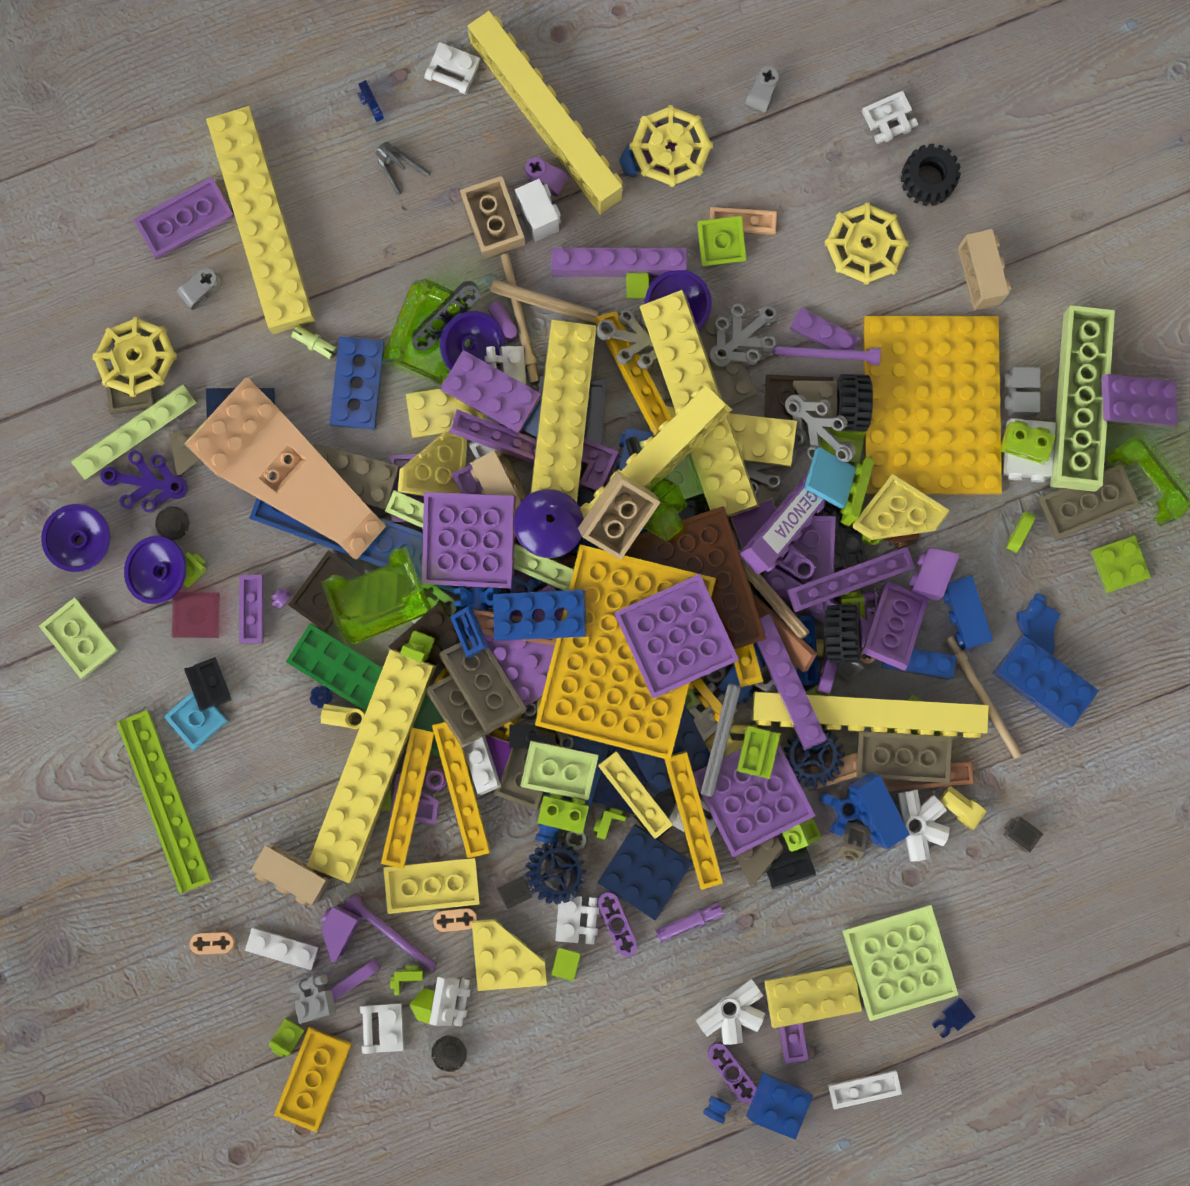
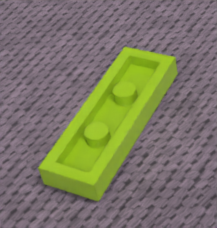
[841,457,875,526]

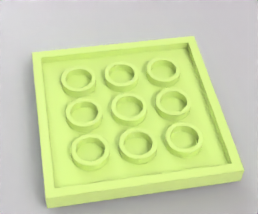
[842,905,958,1021]

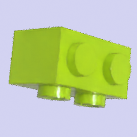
[999,420,1056,465]
[537,793,589,834]

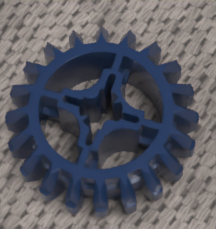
[783,726,845,788]
[524,842,587,905]

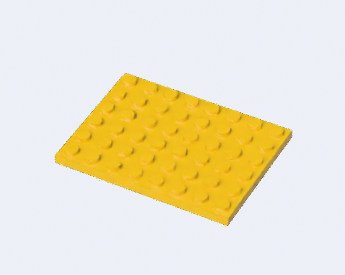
[863,316,1002,495]
[535,545,716,760]

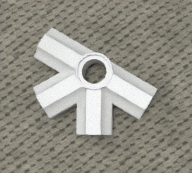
[897,789,950,862]
[695,979,765,1045]

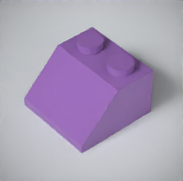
[908,548,959,602]
[321,904,363,962]

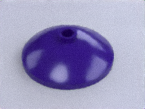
[644,270,712,330]
[440,311,505,370]
[514,489,584,558]
[41,504,111,572]
[124,536,187,604]

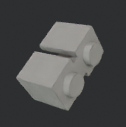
[1005,367,1040,416]

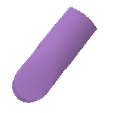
[487,300,517,342]
[861,589,878,623]

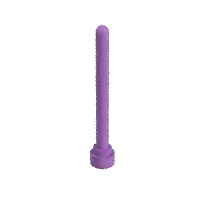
[772,346,881,366]
[344,893,436,971]

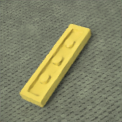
[598,751,673,839]

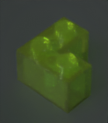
[643,478,687,541]

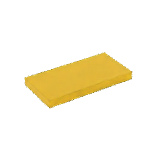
[274,1026,352,1132]

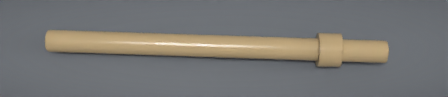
[501,253,539,384]
[945,636,1022,759]

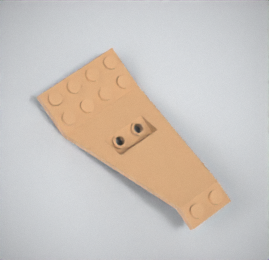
[184,378,386,560]

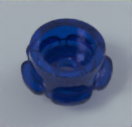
[310,686,332,708]

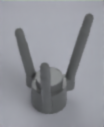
[375,142,430,195]

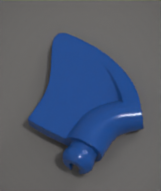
[1016,593,1060,655]

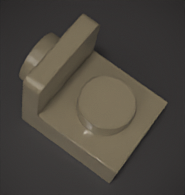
[838,822,870,861]

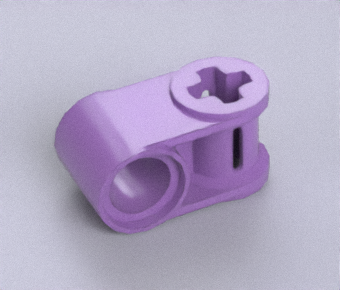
[526,157,569,196]
[776,544,816,582]

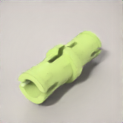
[291,325,337,360]

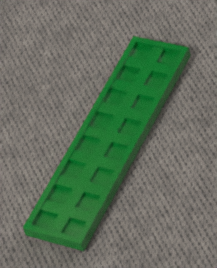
[286,624,445,758]

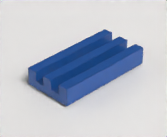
[450,606,489,658]

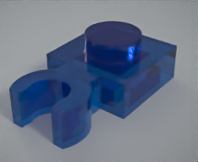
[357,80,384,122]
[932,997,976,1038]

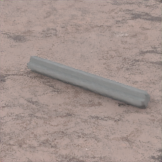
[701,684,741,796]

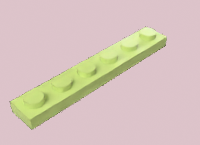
[71,384,197,480]

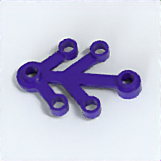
[101,450,188,513]

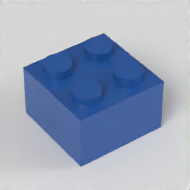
[746,1072,813,1140]

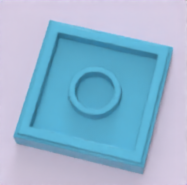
[804,447,856,509]
[164,692,229,751]

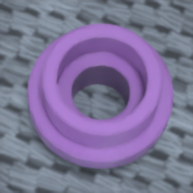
[271,588,292,608]
[424,768,447,791]

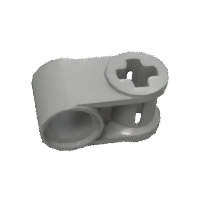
[745,66,779,113]
[176,268,221,310]

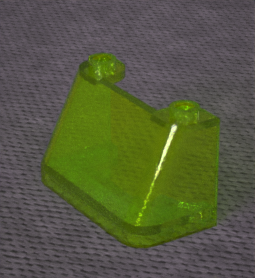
[382,278,473,384]
[1105,432,1190,527]
[321,547,431,644]

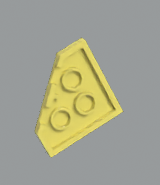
[398,431,467,496]
[853,474,950,540]
[472,919,547,991]

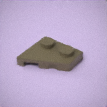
[793,381,837,417]
[169,427,201,477]
[735,835,783,889]

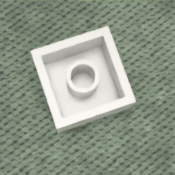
[515,179,561,242]

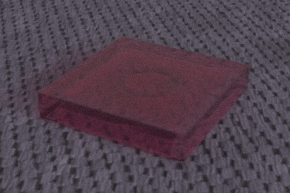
[172,592,220,638]

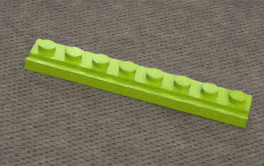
[116,710,213,894]

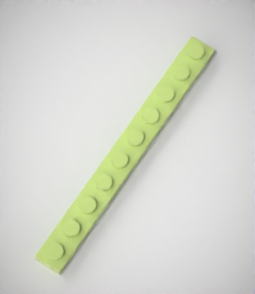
[385,490,574,591]

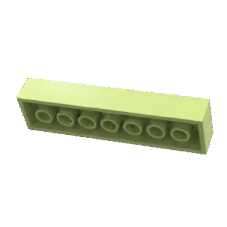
[1050,305,1115,492]

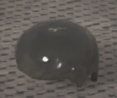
[155,506,190,540]
[431,1035,467,1072]

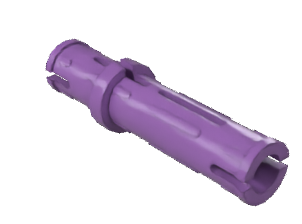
[655,902,724,943]

